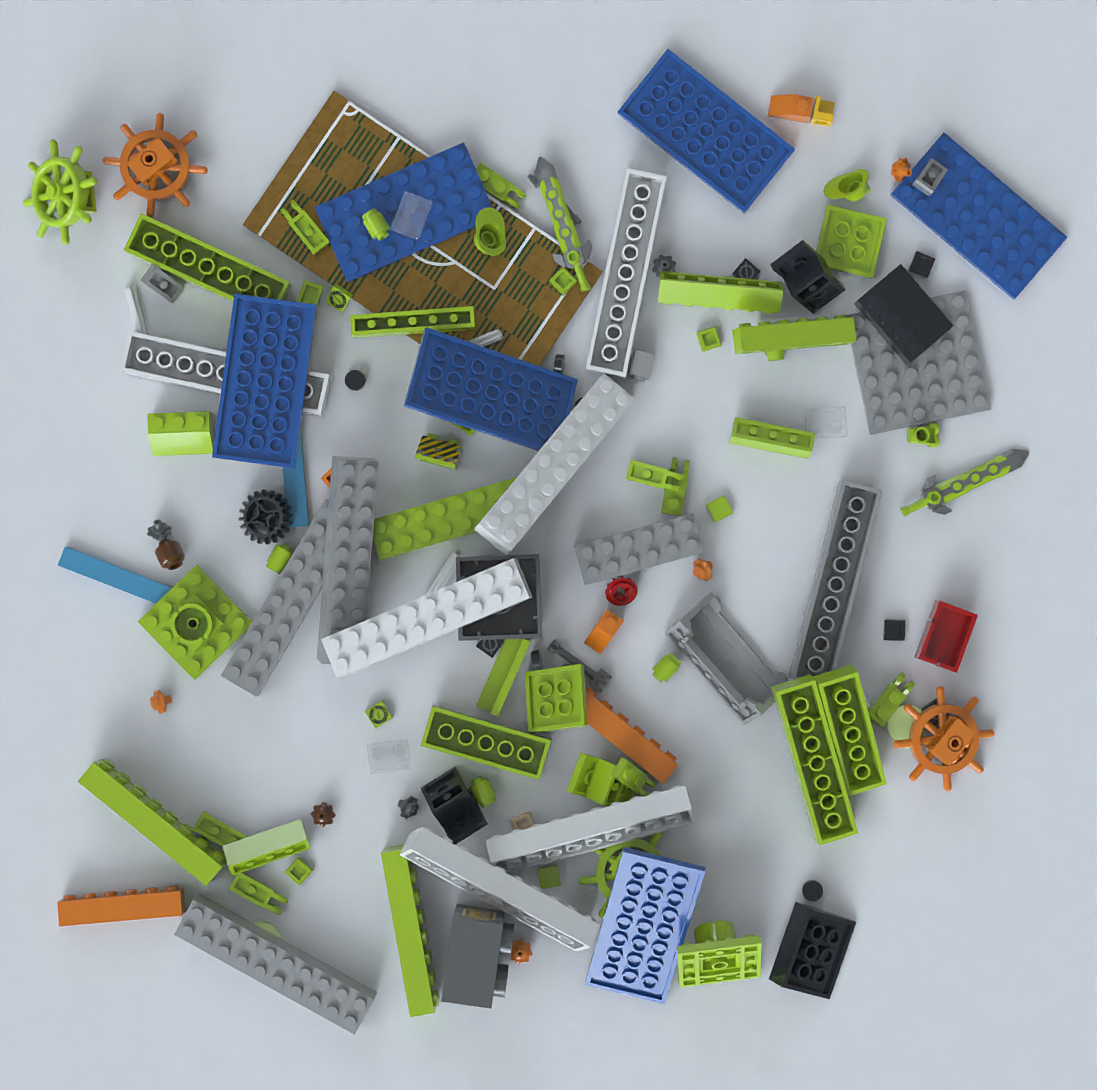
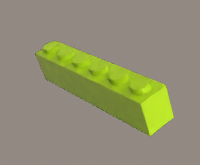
[658,271,783,314]
[350,306,476,339]
[732,315,857,355]

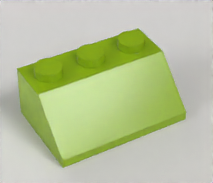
[147,411,214,456]

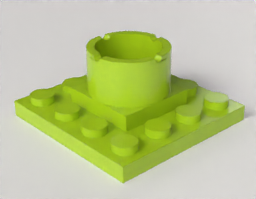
[137,565,253,680]
[677,921,762,988]

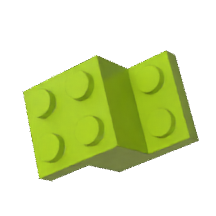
[567,752,635,806]

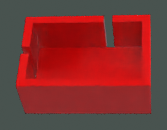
[914,600,978,673]

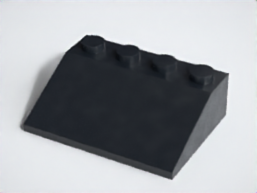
[854,264,954,366]
[769,902,856,999]

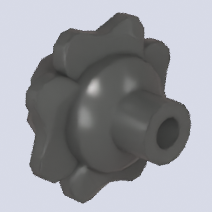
[652,255,676,278]
[147,520,172,541]
[398,795,419,819]

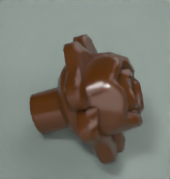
[310,802,336,827]

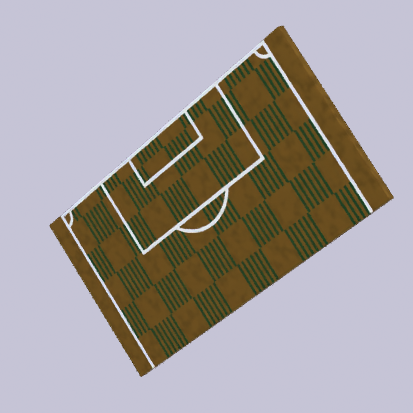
[243,91,603,366]

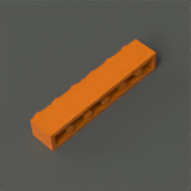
[585,687,678,784]
[57,885,186,927]

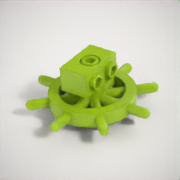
[23,139,97,245]
[578,832,664,918]

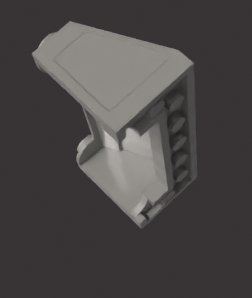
[664,592,789,725]

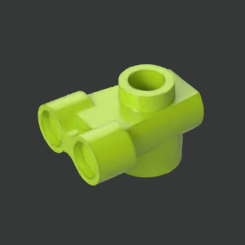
[907,423,939,447]

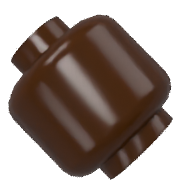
[155,539,185,570]

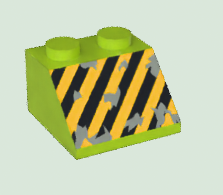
[415,433,463,471]

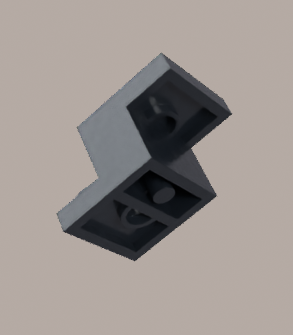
[770,240,845,314]
[421,767,488,845]

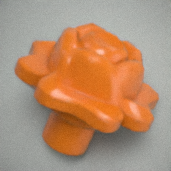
[891,158,912,182]
[693,558,713,581]
[150,690,172,714]
[510,939,533,964]

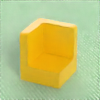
[810,95,835,127]

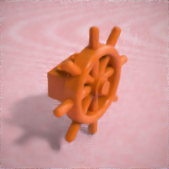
[103,113,208,218]
[893,686,995,791]

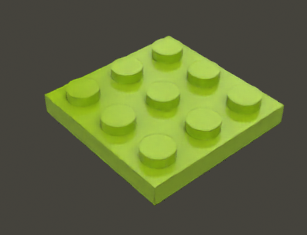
[816,205,887,279]
[525,664,588,734]

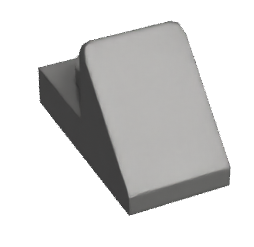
[912,158,948,196]
[140,264,184,303]

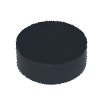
[554,354,565,374]
[345,370,366,391]
[531,650,543,671]
[802,880,823,901]

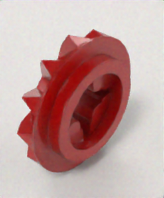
[605,576,638,606]

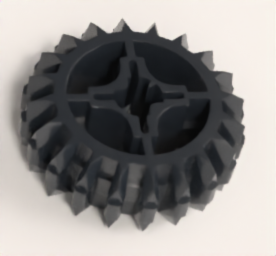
[238,489,294,545]

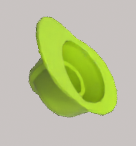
[823,169,871,202]
[474,207,506,256]

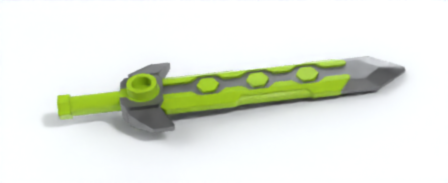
[535,157,593,292]
[900,449,1029,517]

